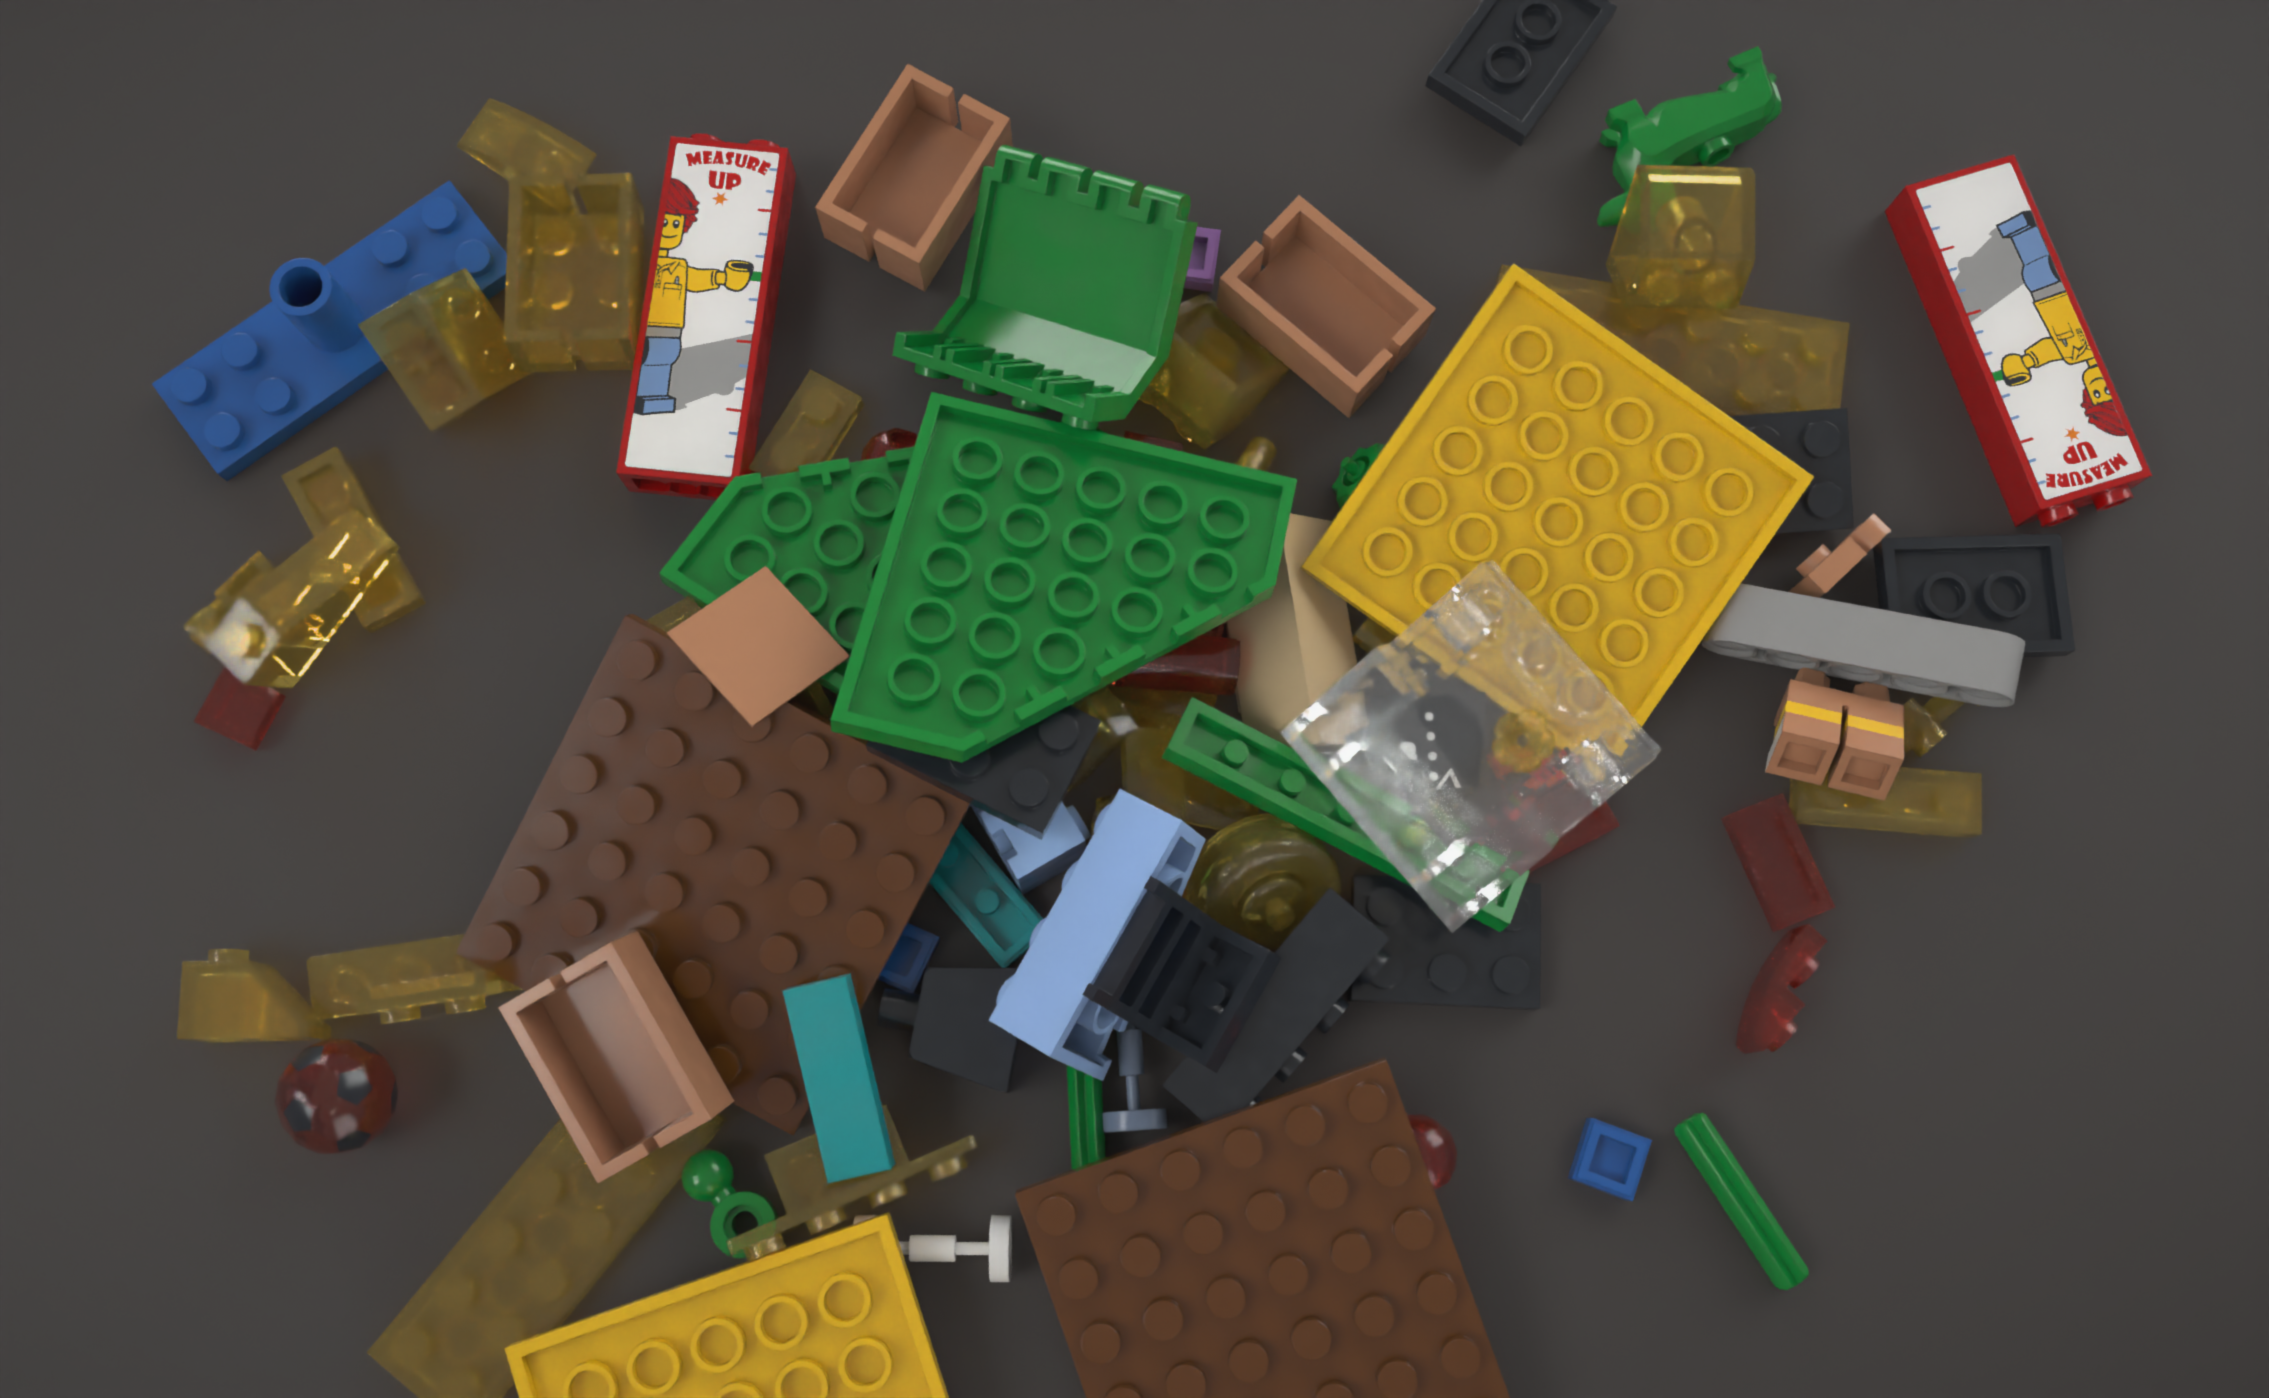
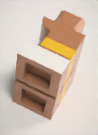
[1765,667,1904,800]

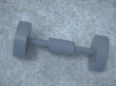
[1102,1022,1168,1133]

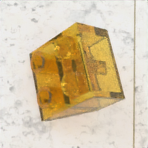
[358,268,535,434]

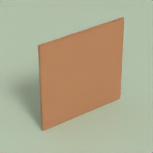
[667,566,850,727]

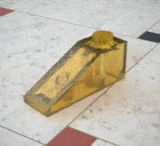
[204,507,400,688]

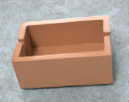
[815,64,1013,292]
[1216,195,1436,418]
[498,930,734,1183]

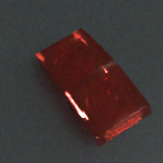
[1736,923,1827,1054]

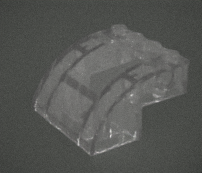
[1280,560,1662,933]

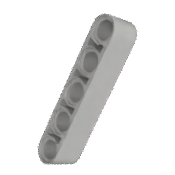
[1701,584,2025,707]

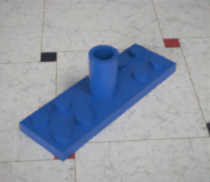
[152,180,523,481]

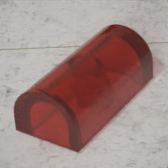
[1109,636,1240,696]

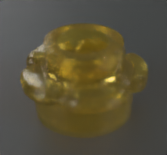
[1492,709,1555,773]

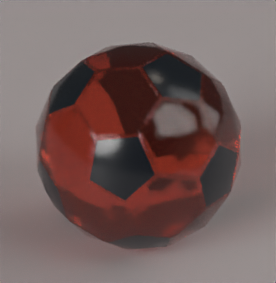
[275,1038,398,1154]

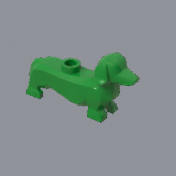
[1597,46,1782,236]

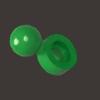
[681,1149,779,1259]

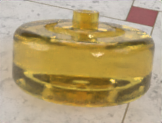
[1185,813,1341,953]

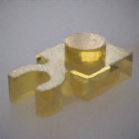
[183,550,290,654]

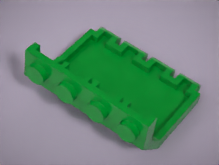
[892,145,1198,430]

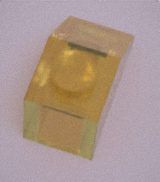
[177,949,331,1043]

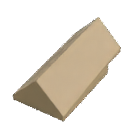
[1225,513,1372,759]

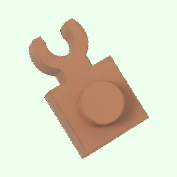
[1788,513,1891,598]

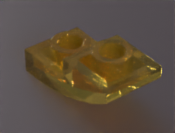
[457,98,597,207]

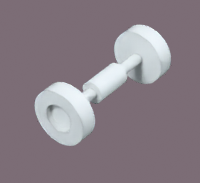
[853,1215,1012,1282]

